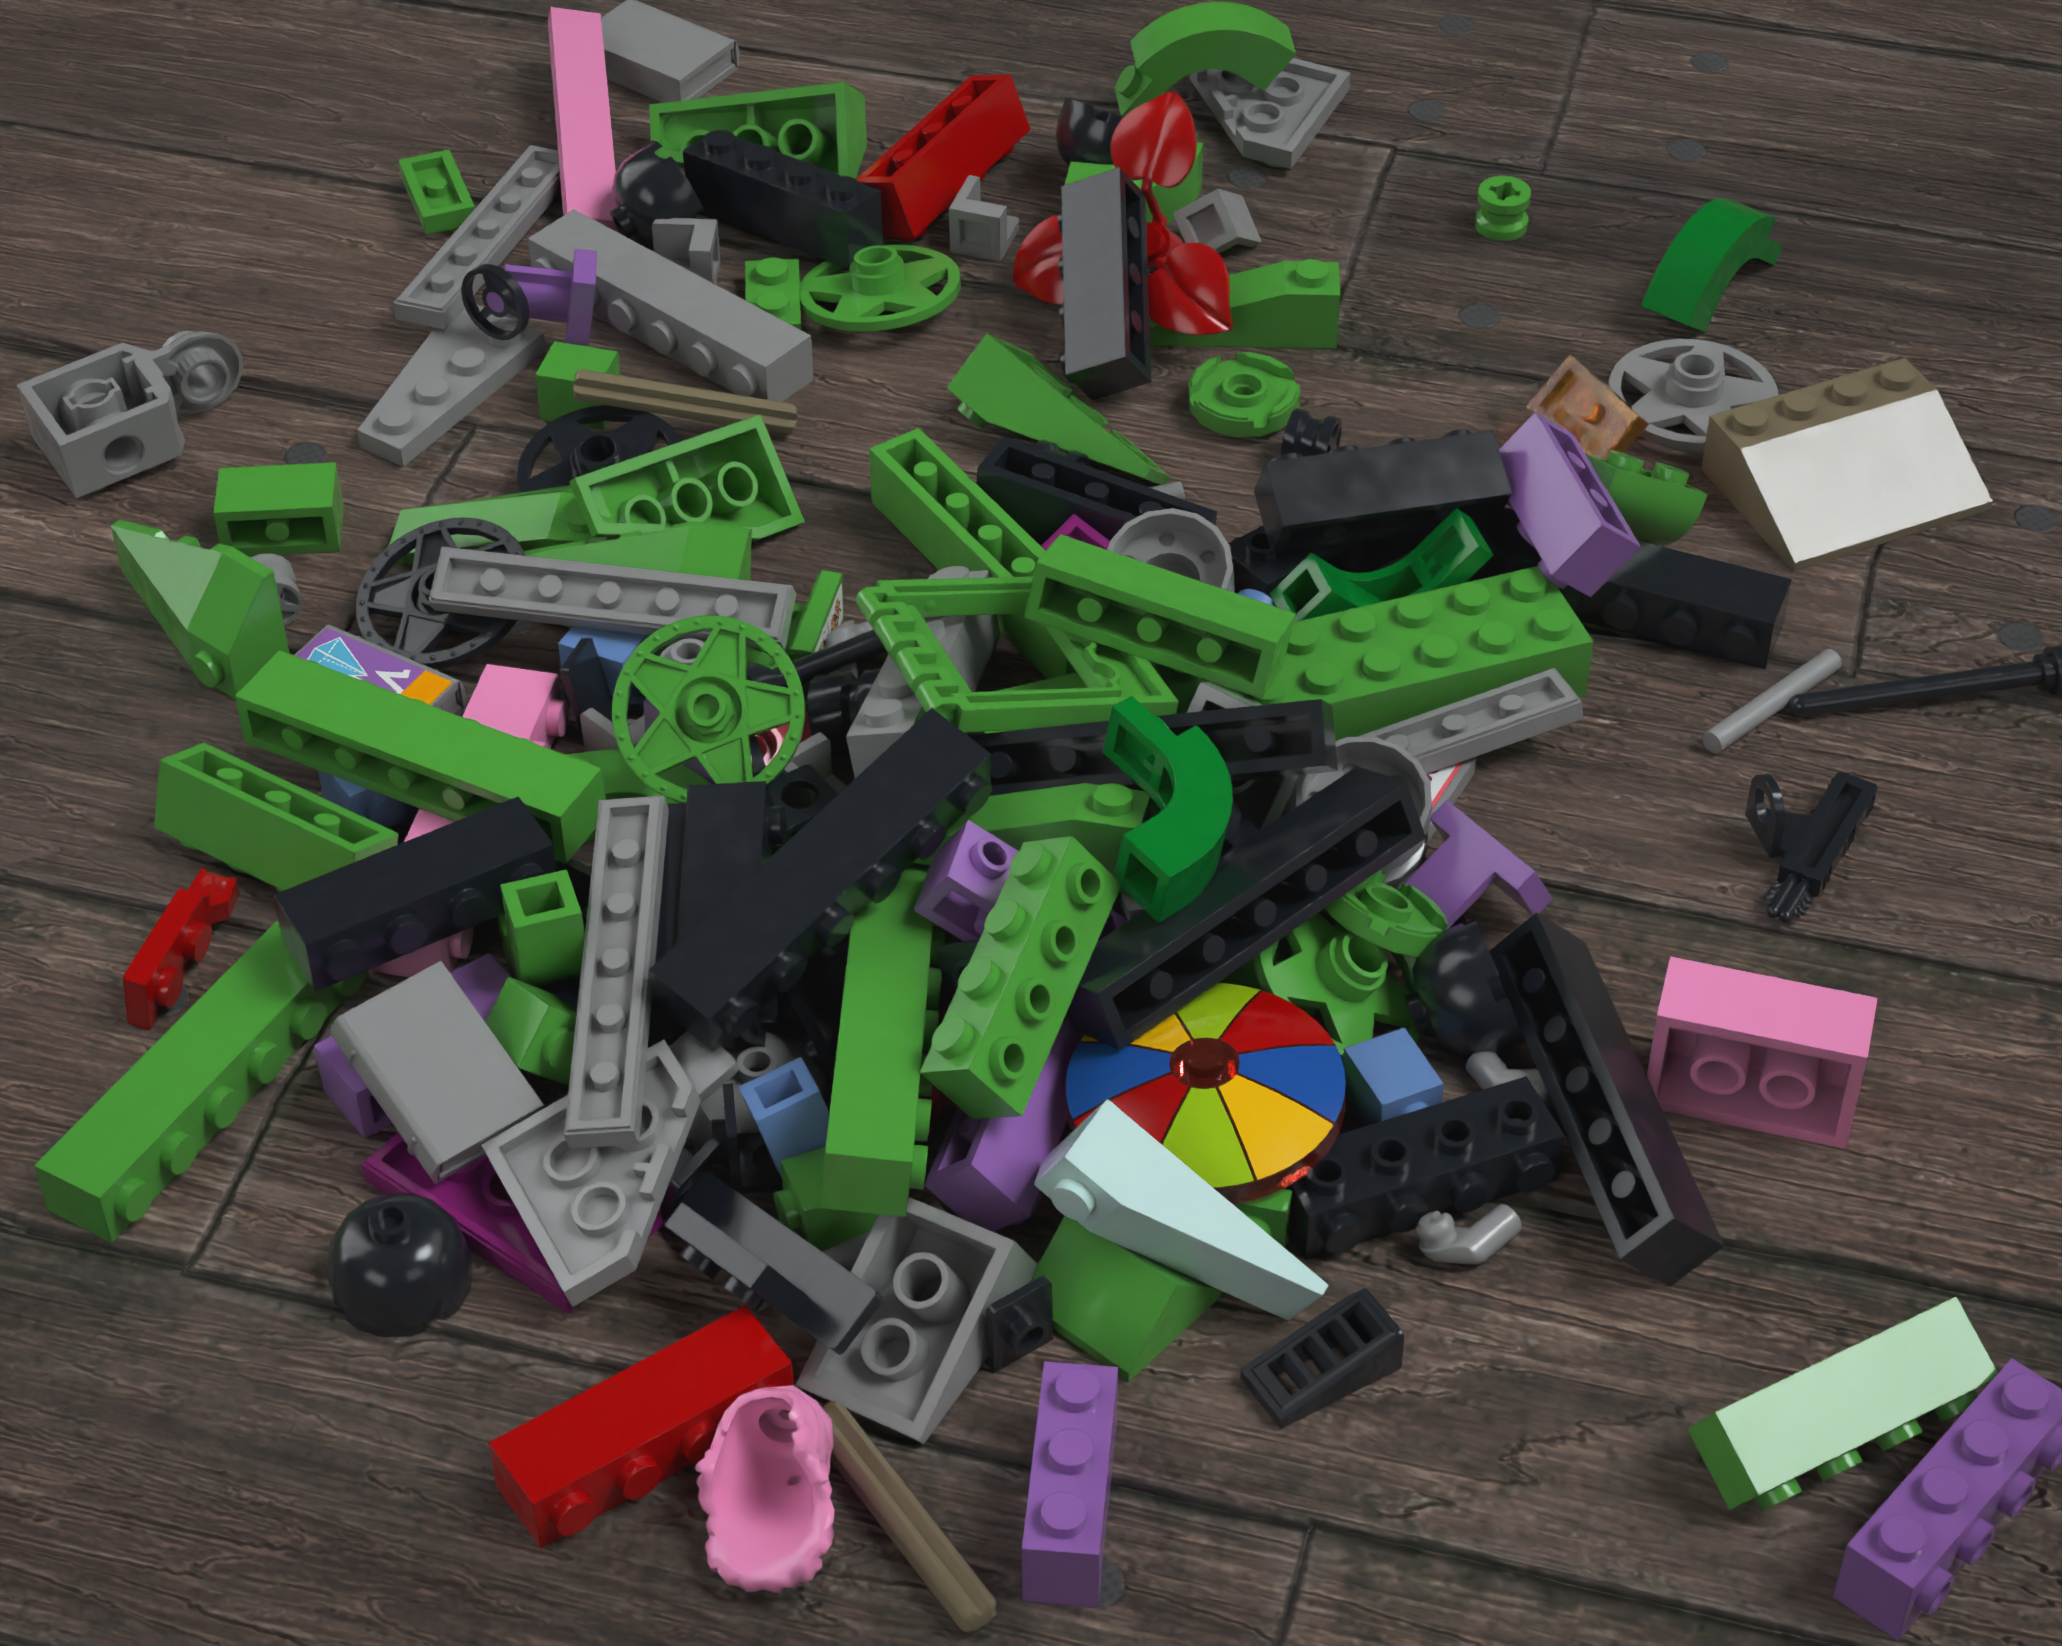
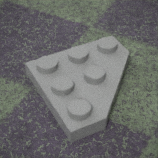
[1190,58,1351,169]
[481,1039,701,1307]

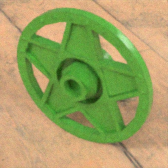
[800,245,961,332]
[612,615,805,803]
[1253,913,1423,1062]

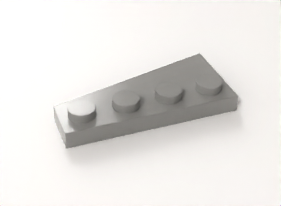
[357,305,546,467]

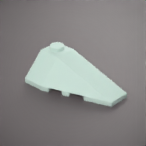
[1034,1099,1329,1321]

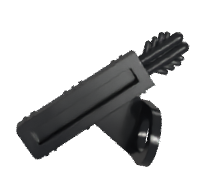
[1745,772,1878,923]

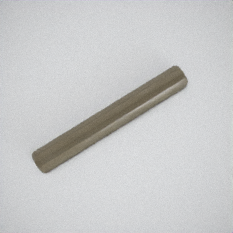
[572,369,797,435]
[822,1401,996,1634]

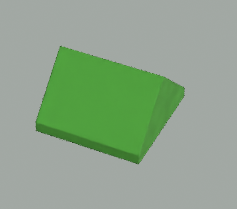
[1031,1216,1222,1383]

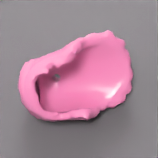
[695,1385,834,1593]

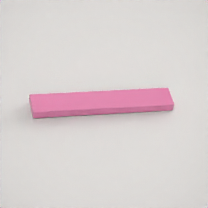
[548,7,618,232]

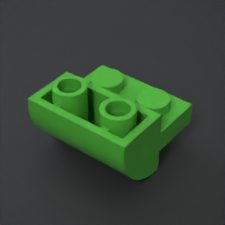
[1585,450,1708,546]

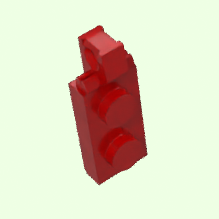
[122,869,238,1030]

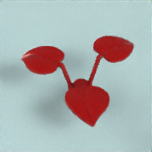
[1012,92,1233,336]

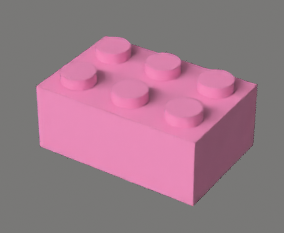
[1647,956,1878,1149]

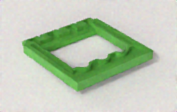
[856,576,1179,732]

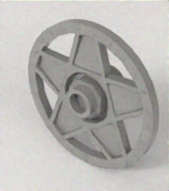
[1608,339,1779,452]

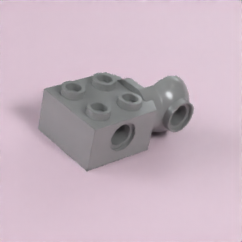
[16,331,243,499]

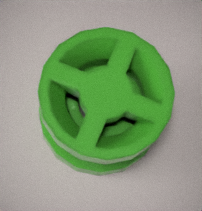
[1475,176,1531,242]

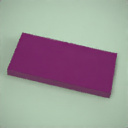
[361,1132,663,1314]

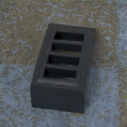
[1240,1288,1404,1429]

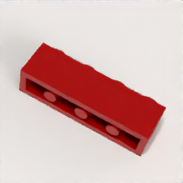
[856,74,1031,242]
[488,1305,794,1548]

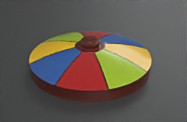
[1066,983,1346,1204]

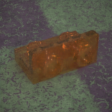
[1526,354,1649,459]

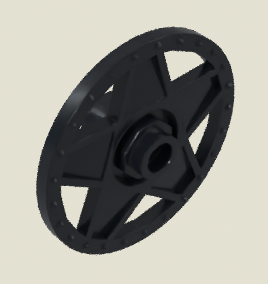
[516,405,682,493]
[356,517,526,670]

